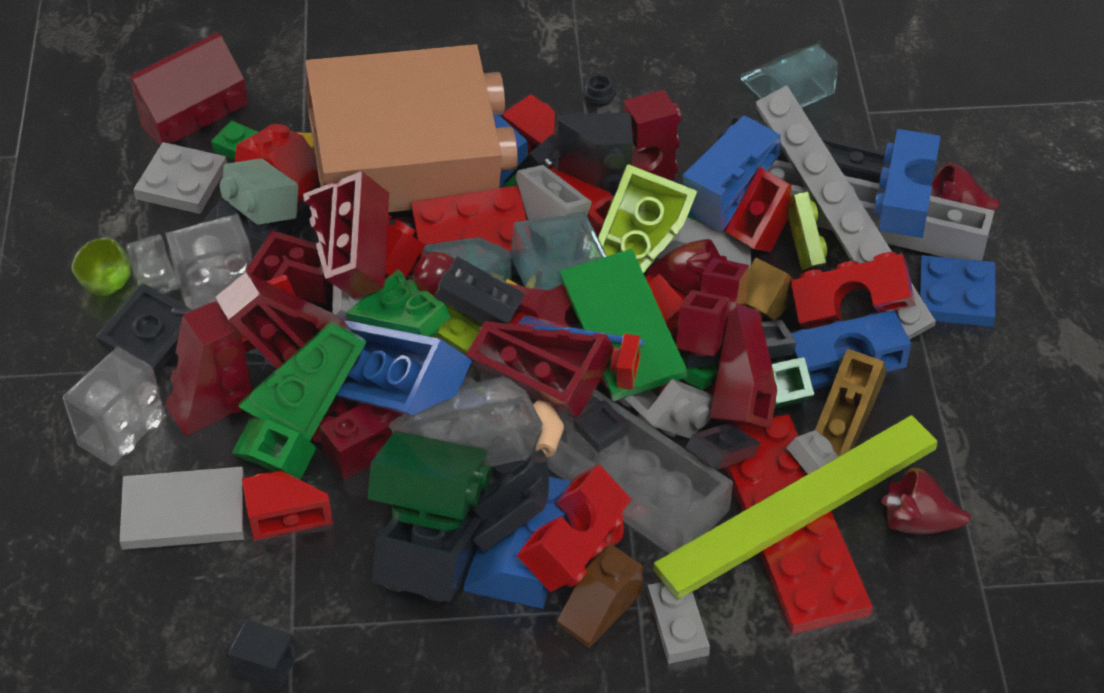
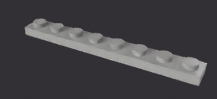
[756,85,936,339]

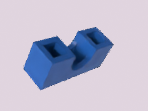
[874,129,941,238]
[784,310,911,389]

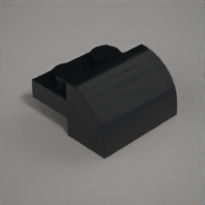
[434,256,526,324]

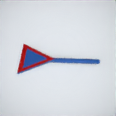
[509,312,644,347]

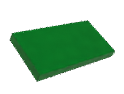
[560,248,687,401]

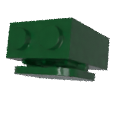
[368,430,492,531]

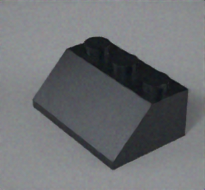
[558,113,633,197]

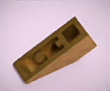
[815,348,887,457]

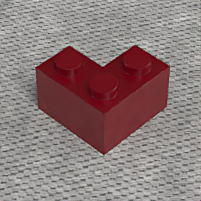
[244,231,333,305]

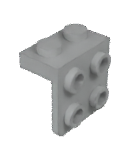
[618,379,713,438]

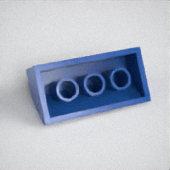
[335,320,472,415]

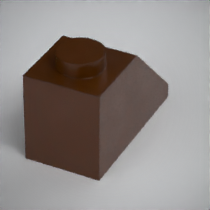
[557,544,643,648]

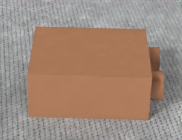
[306,44,517,212]

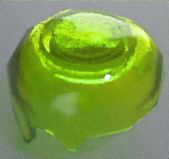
[71,238,131,296]

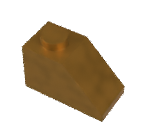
[745,258,795,321]

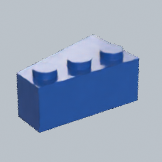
[683,115,781,233]

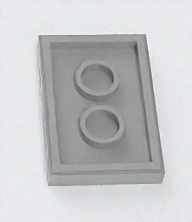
[120,467,244,550]

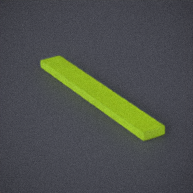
[653,415,938,600]

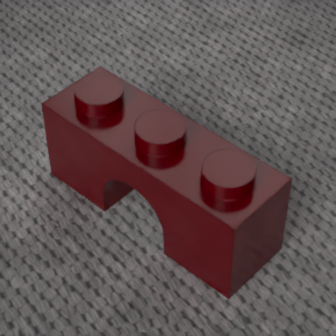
[624,90,681,182]
[677,258,749,356]

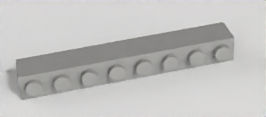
[768,160,995,261]

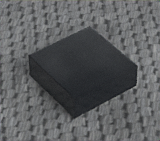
[573,400,630,453]

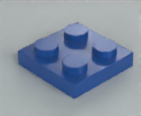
[919,255,995,327]

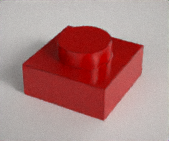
[610,333,641,390]

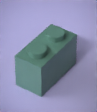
[220,159,298,225]

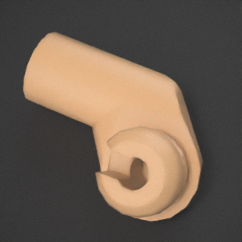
[526,400,564,457]

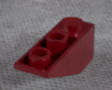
[710,302,778,429]

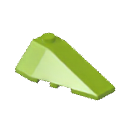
[589,165,697,273]

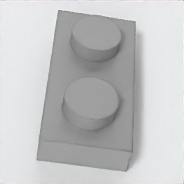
[647,582,710,664]

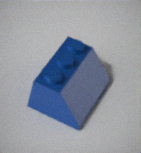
[463,477,571,609]

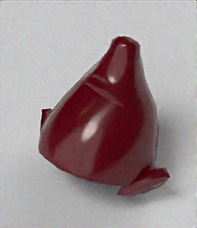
[931,162,1000,211]
[647,238,727,295]
[881,468,971,534]

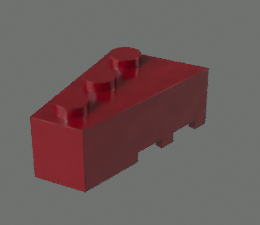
[303,171,389,299]
[215,272,352,369]
[165,300,252,436]
[466,321,614,418]

